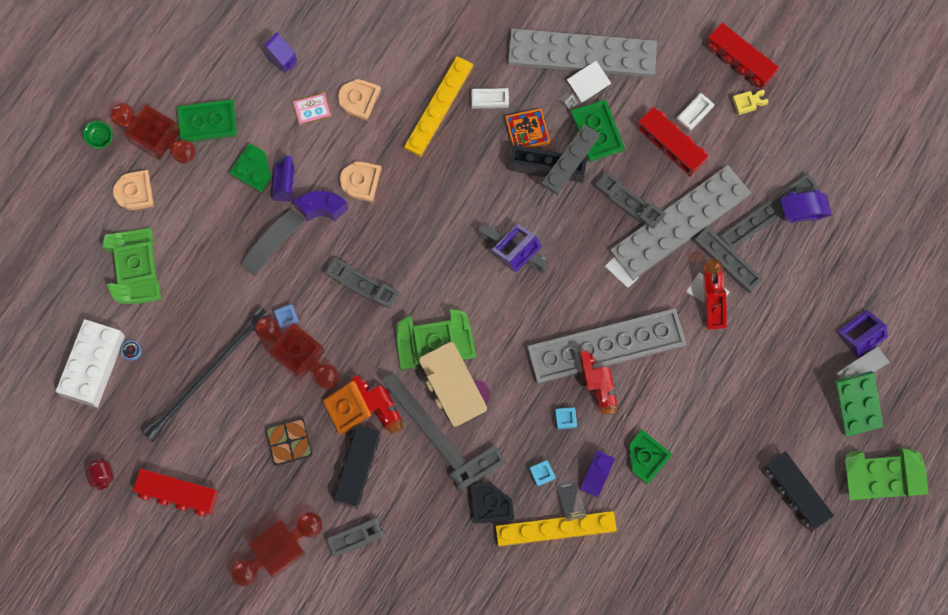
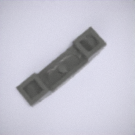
[595,172,666,229]
[241,209,306,277]
[325,257,400,309]

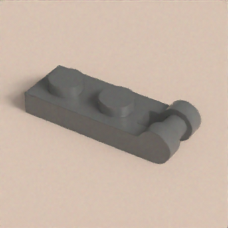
[449,445,506,492]
[327,518,386,558]

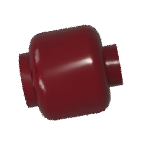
[86,459,114,490]

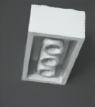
[56,319,125,408]

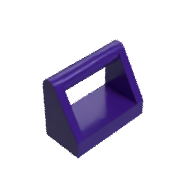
[272,156,295,202]
[491,224,542,273]
[837,309,888,358]

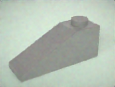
[832,347,889,383]

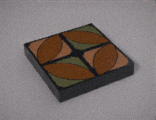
[265,418,313,466]

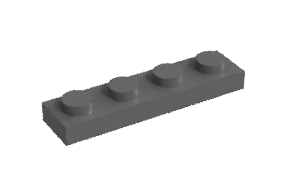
[542,124,600,195]
[479,225,548,274]
[694,227,764,293]

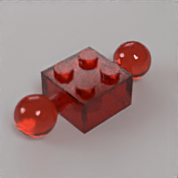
[110,103,196,164]
[255,317,339,389]
[231,512,322,586]

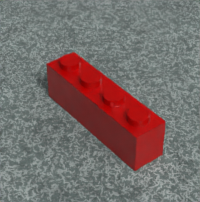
[706,22,779,90]
[637,107,708,177]
[133,468,219,517]

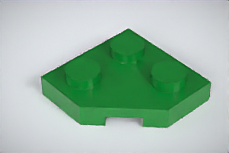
[229,143,272,194]
[629,429,673,485]

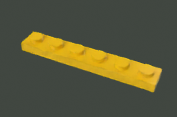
[404,56,473,158]
[496,511,617,547]

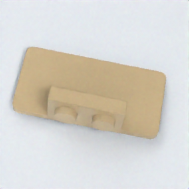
[419,342,487,427]

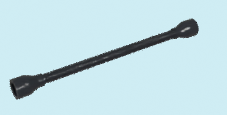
[142,307,271,442]

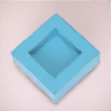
[555,407,577,430]
[529,460,556,487]

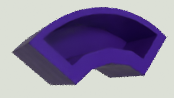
[781,190,832,223]
[293,191,348,221]

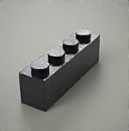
[509,145,587,183]
[332,425,381,510]
[763,451,834,532]

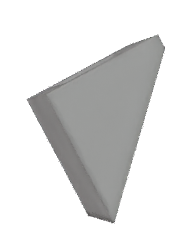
[557,92,578,110]

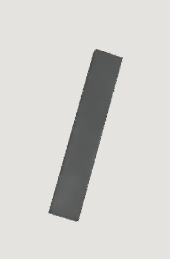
[719,173,819,250]
[382,373,467,470]

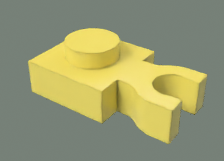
[732,90,768,115]

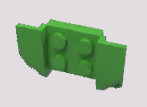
[102,228,161,304]
[396,309,477,370]
[845,447,928,500]

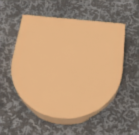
[338,79,381,121]
[340,162,382,203]
[113,170,154,210]

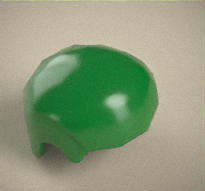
[83,121,113,149]

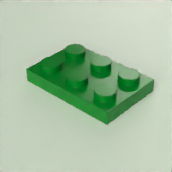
[177,99,238,144]
[571,100,625,162]
[834,371,883,437]

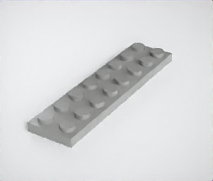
[508,29,657,77]
[610,165,751,281]
[527,308,687,384]

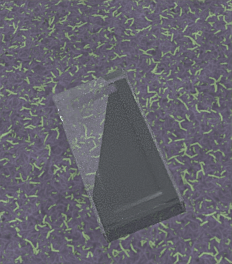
[556,479,586,521]

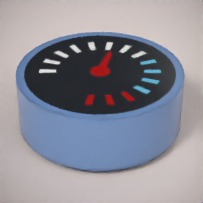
[121,341,142,361]

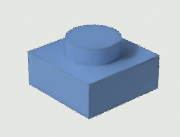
[274,304,299,330]

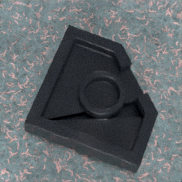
[471,482,514,524]

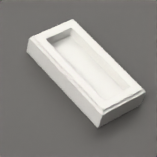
[472,88,509,108]
[676,93,715,132]

